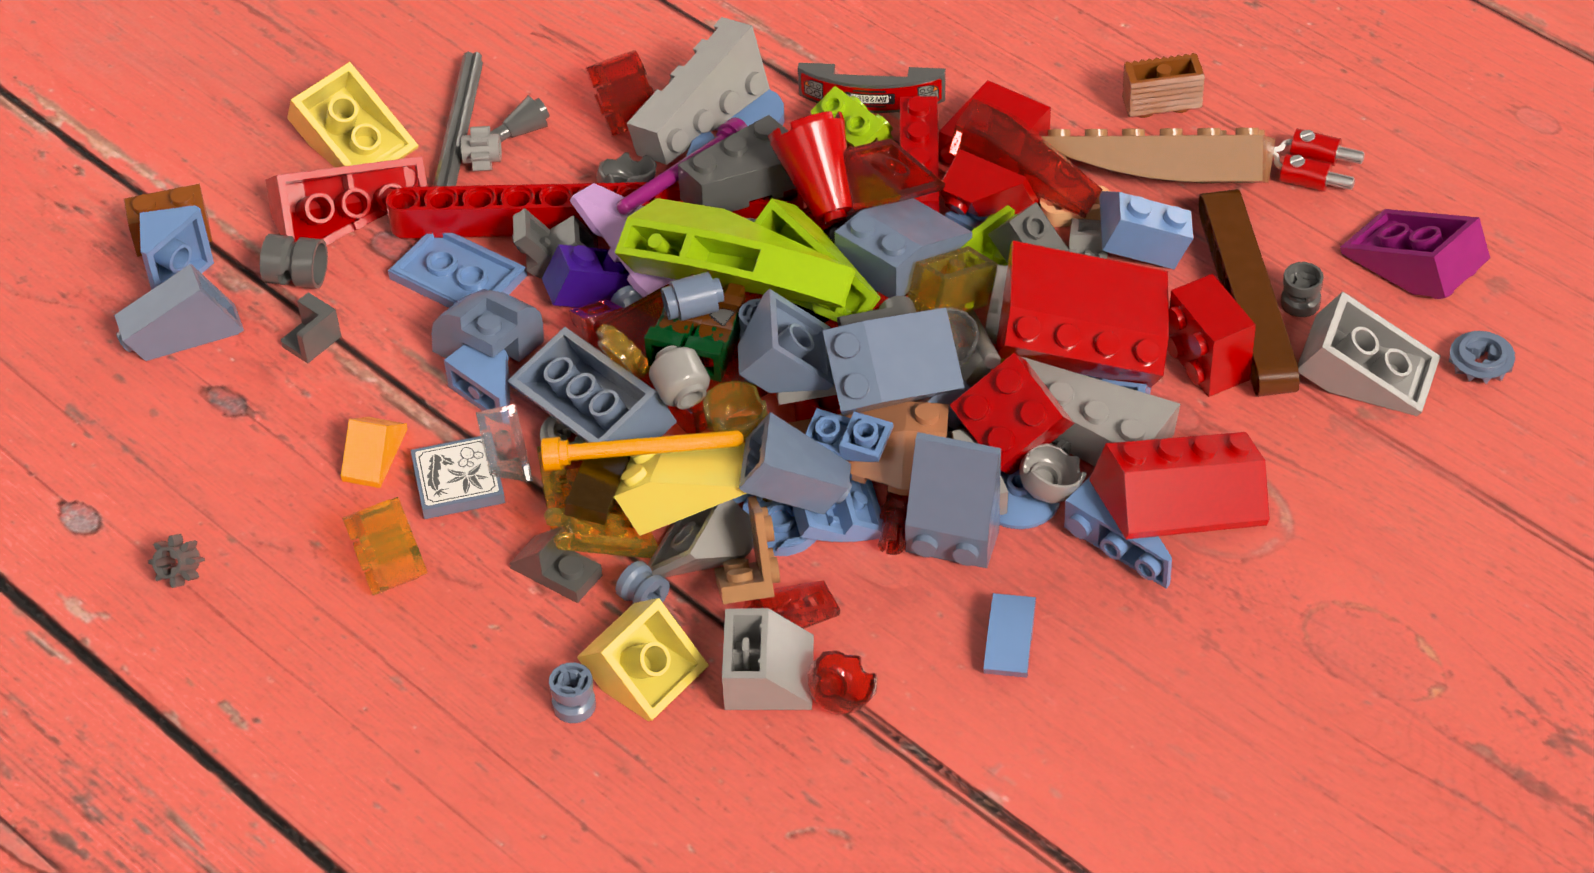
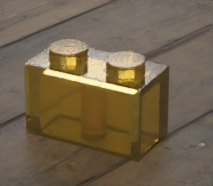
[908,246,998,318]

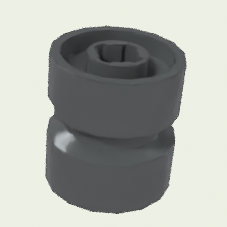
[260,234,328,288]

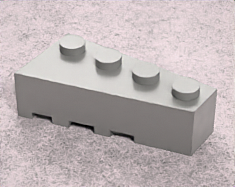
[627,17,770,165]
[1020,356,1181,466]

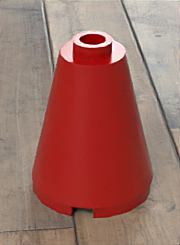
[768,111,852,225]

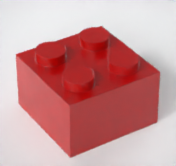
[1167,273,1256,397]
[950,353,1075,475]

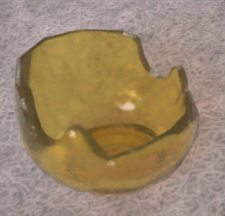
[703,381,768,441]

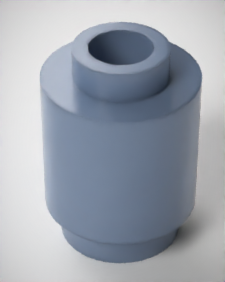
[661,272,724,321]

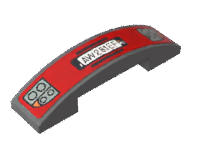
[798,63,946,113]

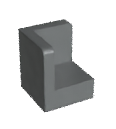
[281,292,342,363]

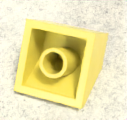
[577,598,709,721]

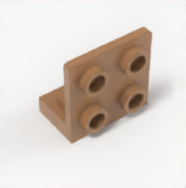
[714,496,780,604]

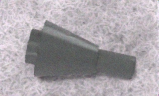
[490,95,550,142]

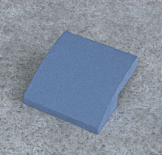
[792,474,887,542]

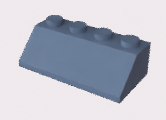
[507,327,677,443]

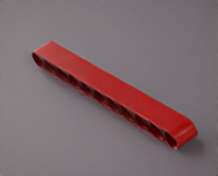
[386,181,804,238]

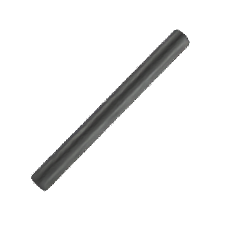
[433,51,483,186]

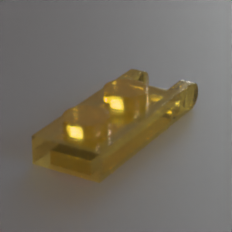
[544,508,658,558]

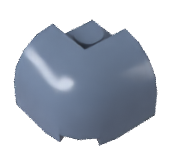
[431,289,544,362]

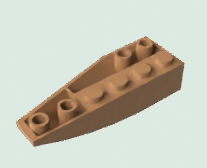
[1036,128,1275,183]

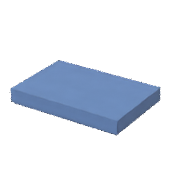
[388,233,528,308]

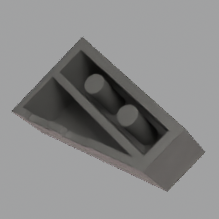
[678,115,796,212]

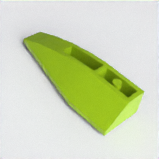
[615,198,856,308]

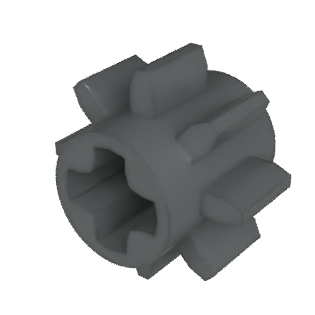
[148,534,205,588]

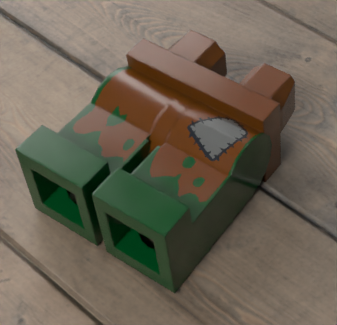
[644,274,746,382]

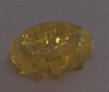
[596,324,650,378]

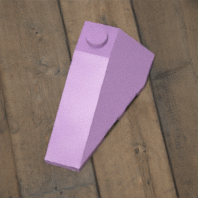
[570,183,676,313]

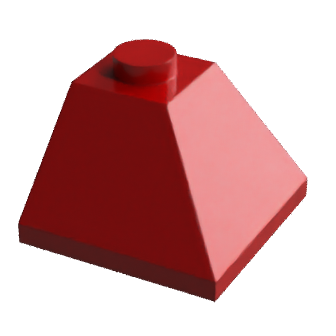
[938,149,1040,217]

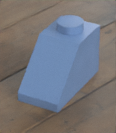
[444,344,510,426]

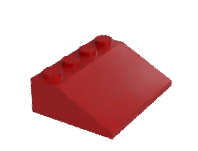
[996,241,1169,388]

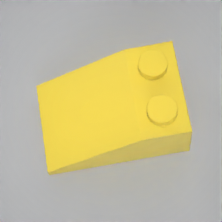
[287,62,419,167]
[614,443,747,536]

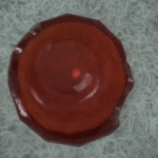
[807,650,878,715]

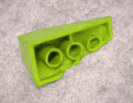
[754,198,881,322]

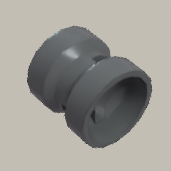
[1281,262,1324,317]

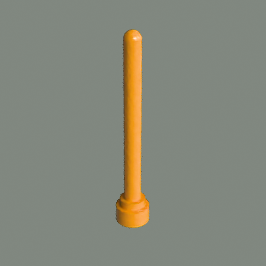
[541,430,744,471]

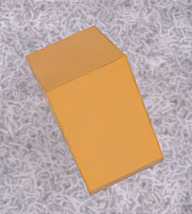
[341,417,408,488]

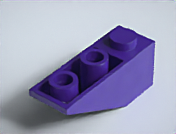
[542,244,630,308]

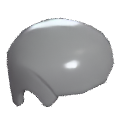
[1019,443,1086,504]

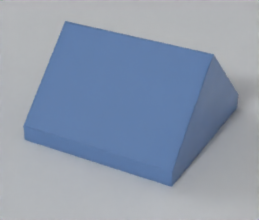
[140,205,214,290]

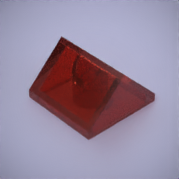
[843,138,946,210]

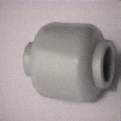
[649,346,710,409]

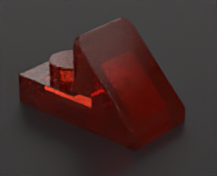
[569,299,627,355]

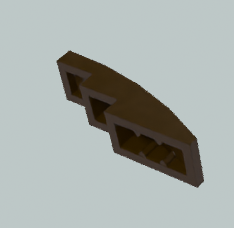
[564,456,631,525]

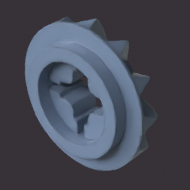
[1449,331,1515,384]

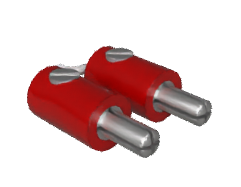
[1273,128,1365,192]

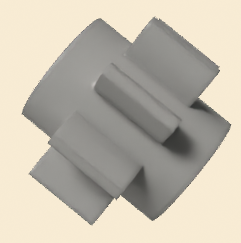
[461,126,502,171]

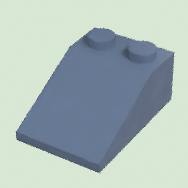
[835,197,972,298]
[822,308,965,416]
[905,432,1001,568]

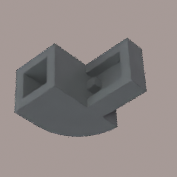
[512,209,598,279]

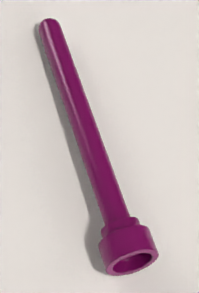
[617,117,747,215]

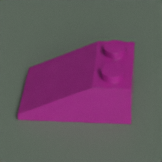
[1340,209,1490,299]

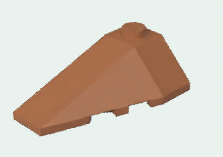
[788,402,949,496]

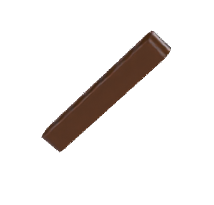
[1198,189,1300,397]

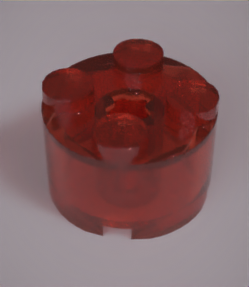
[586,50,654,137]

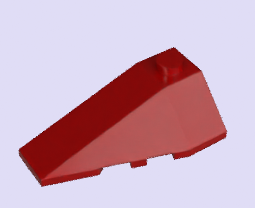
[265,156,427,245]

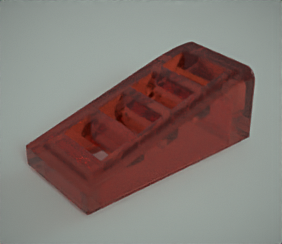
[743,580,841,629]

